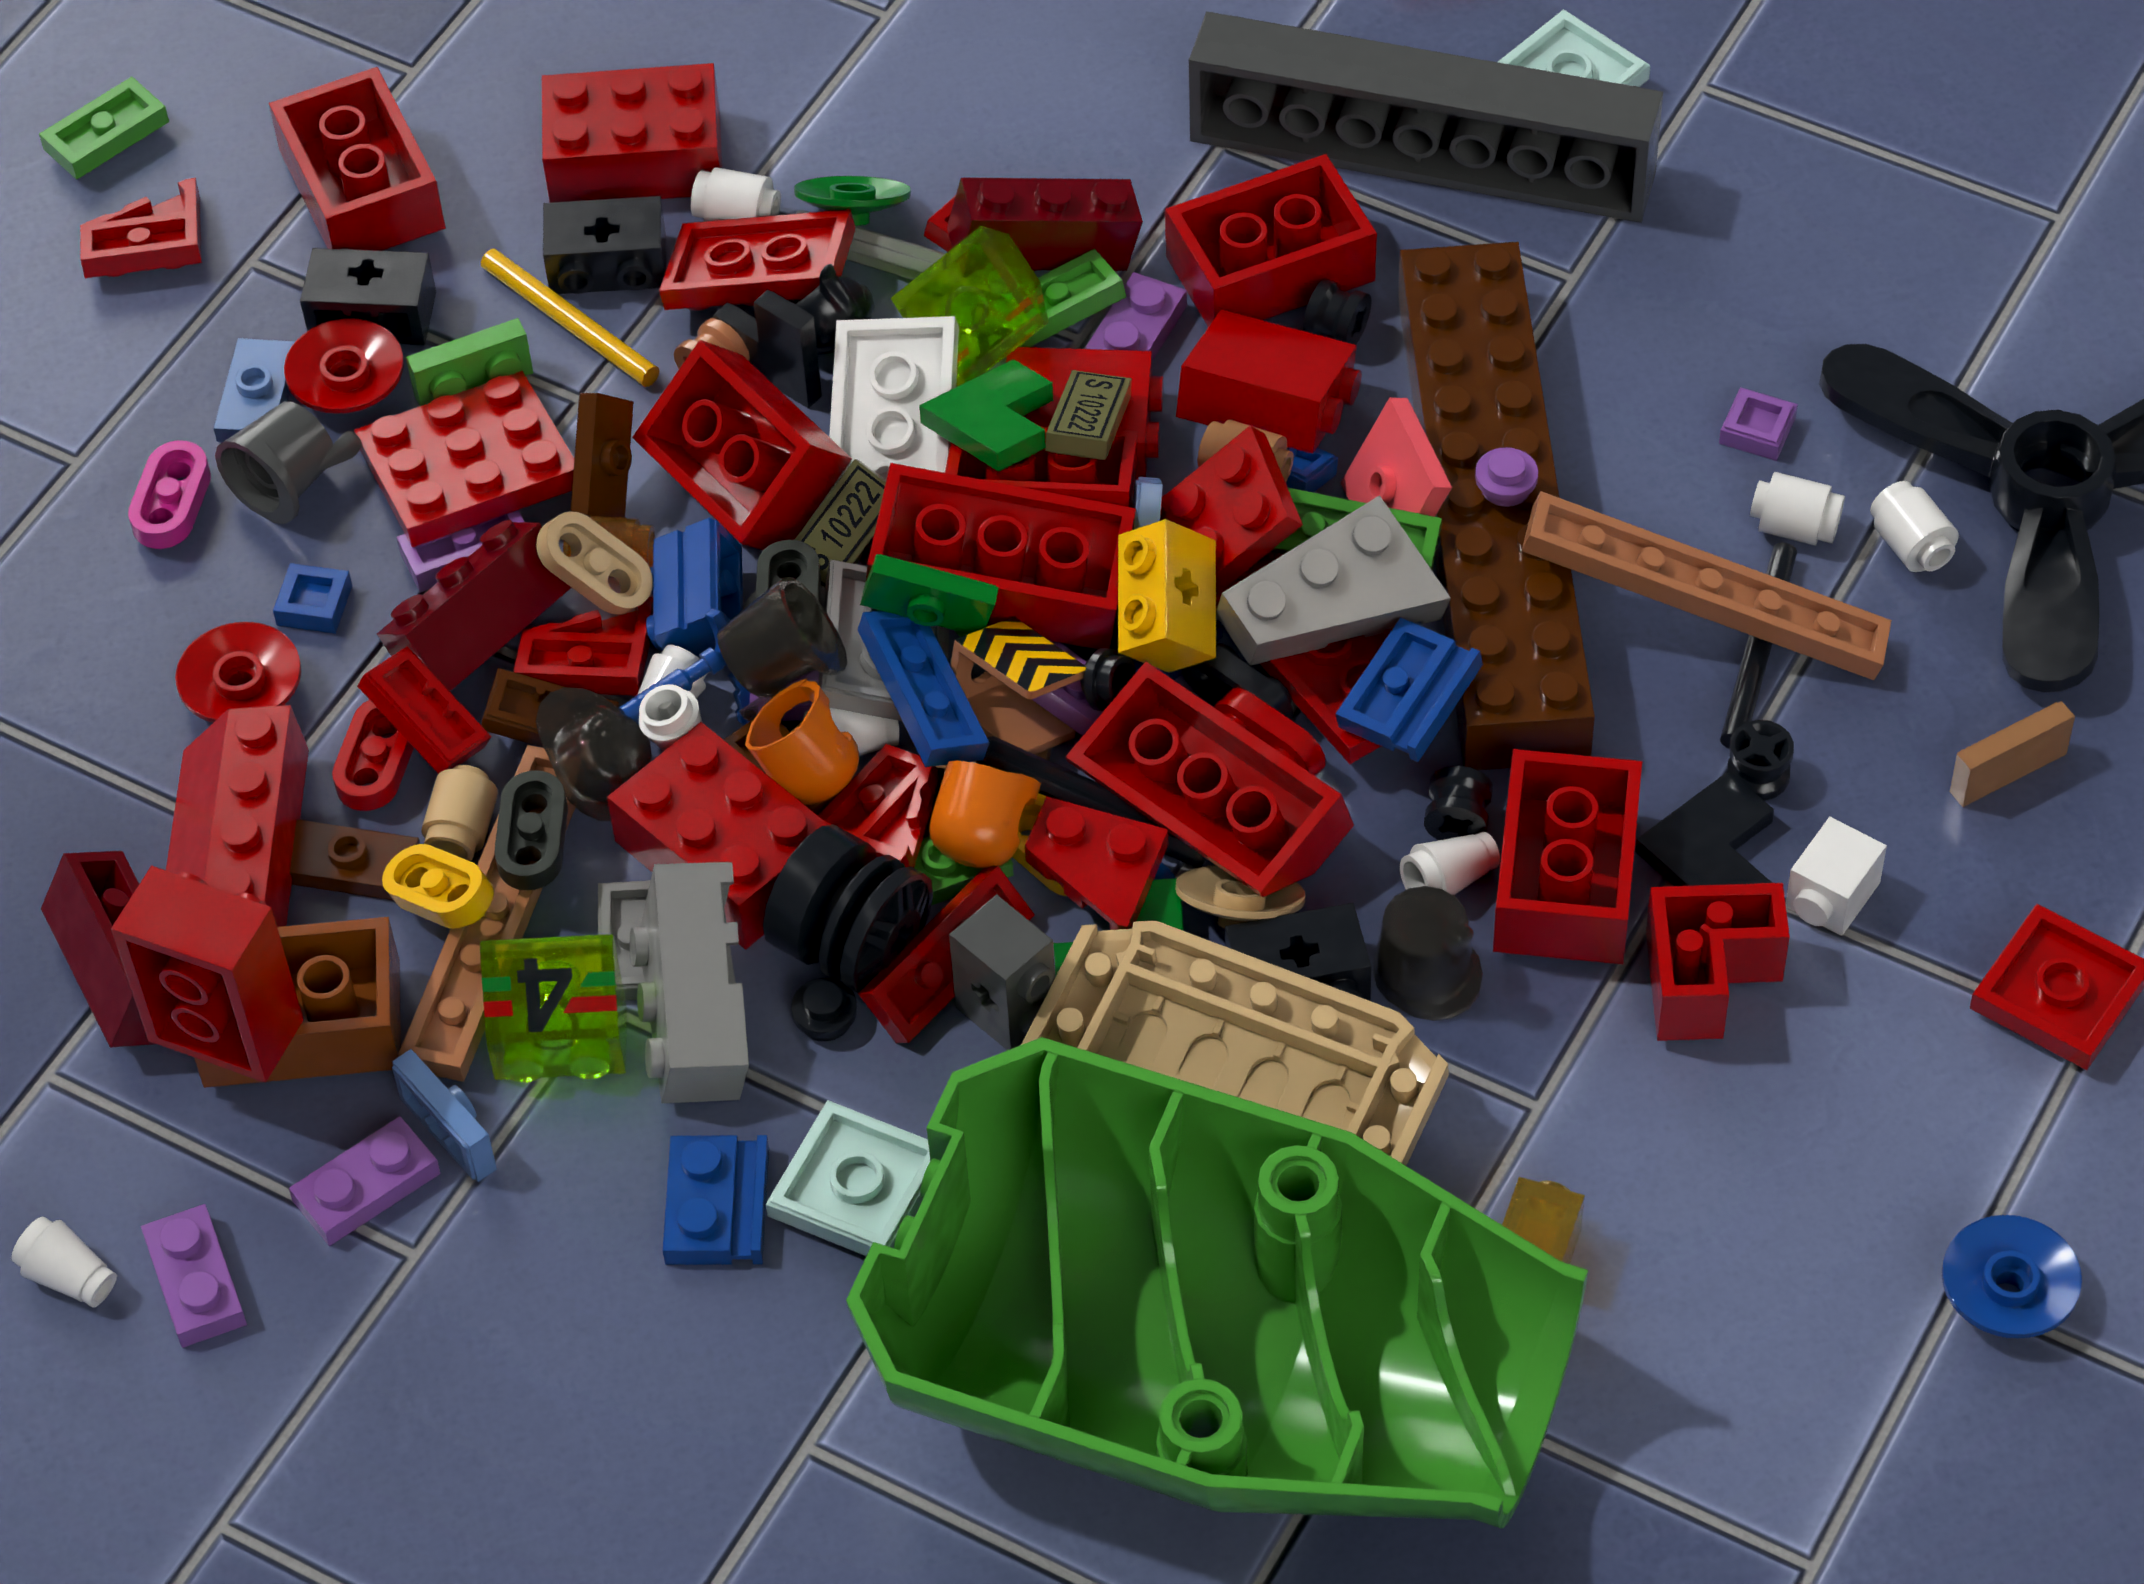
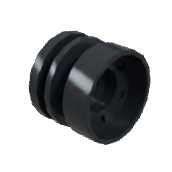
[763,824,933,993]

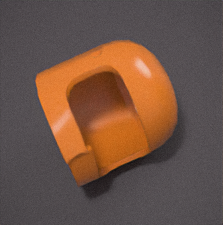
[745,678,859,805]
[929,760,1041,869]

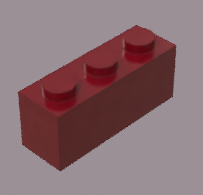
[947,178,1143,271]
[377,520,572,691]
[41,851,155,1048]

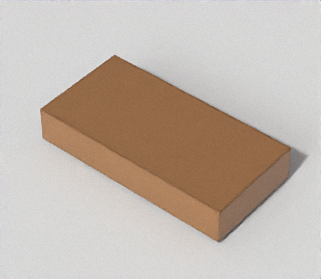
[1950,701,2075,807]

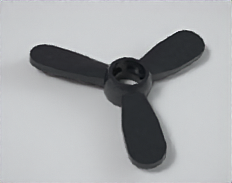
[1819,344,2144,692]

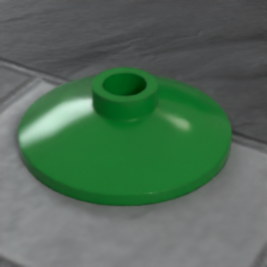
[794,176,911,226]

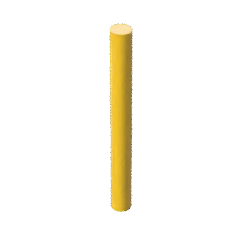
[481,248,659,387]

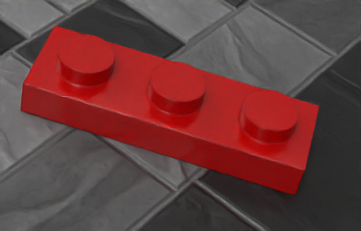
[858,865,1035,1043]

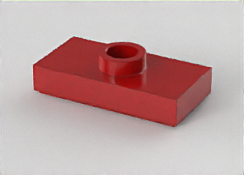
[357,646,492,774]

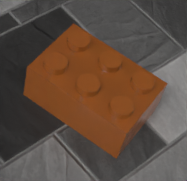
[194,917,401,1088]

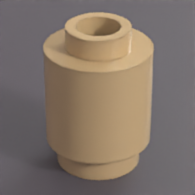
[421,765,498,861]

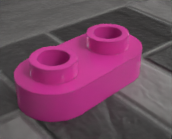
[128,440,211,549]

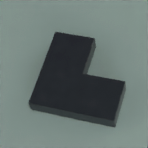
[714,289,822,409]
[1635,771,1774,886]

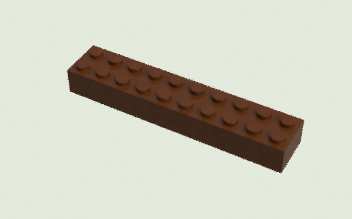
[1398,242,1595,770]

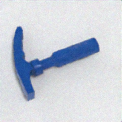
[619,609,751,728]

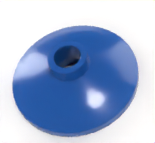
[1942,1215,2082,1338]

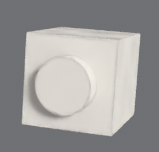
[1786,816,1887,936]

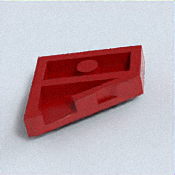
[80,178,202,278]
[513,597,653,696]
[818,744,940,868]
[1024,796,1169,930]

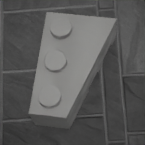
[1216,495,1451,666]
[630,862,749,1103]

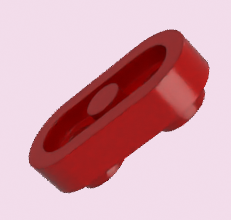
[1214,688,1326,776]
[332,700,414,811]

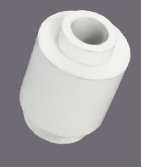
[691,167,781,222]
[1750,472,1845,546]
[1870,481,1959,572]

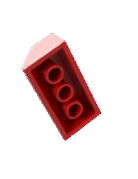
[866,463,1136,649]
[1065,661,1354,898]
[166,705,309,927]

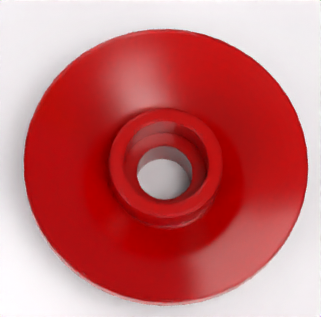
[284,319,404,414]
[175,622,301,723]

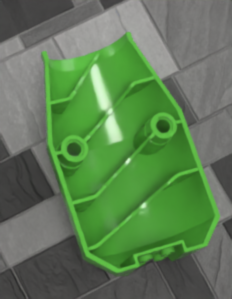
[846,1037,1588,1529]

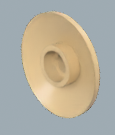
[1175,865,1306,928]

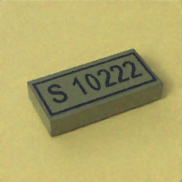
[1046,370,1132,460]
[795,459,886,588]

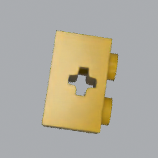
[1118,519,1216,673]

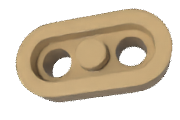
[536,511,653,614]

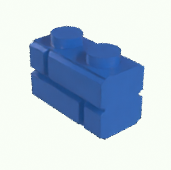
[646,518,744,659]

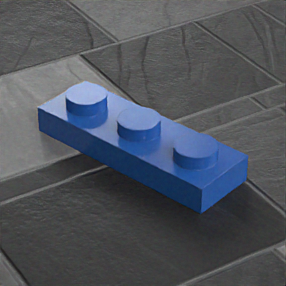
[857,611,989,767]

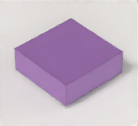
[1719,387,1798,461]

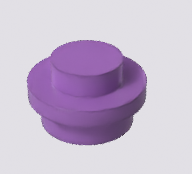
[1475,447,1538,507]

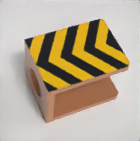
[950,617,1086,754]

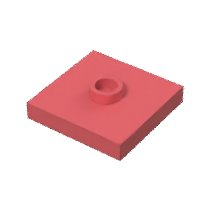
[1340,397,1452,517]

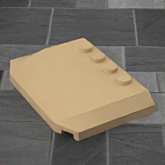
[1021,920,1449,1166]

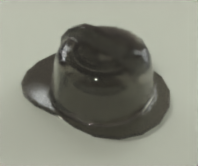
[535,687,652,821]

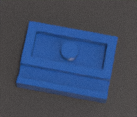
[1335,617,1483,762]
[663,1135,769,1265]

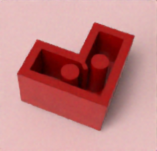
[1646,883,1790,1041]

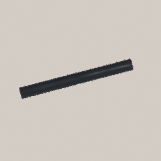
[1720,542,1797,749]

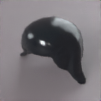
[788,264,875,355]

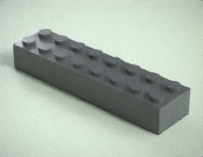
[1189,11,1663,223]

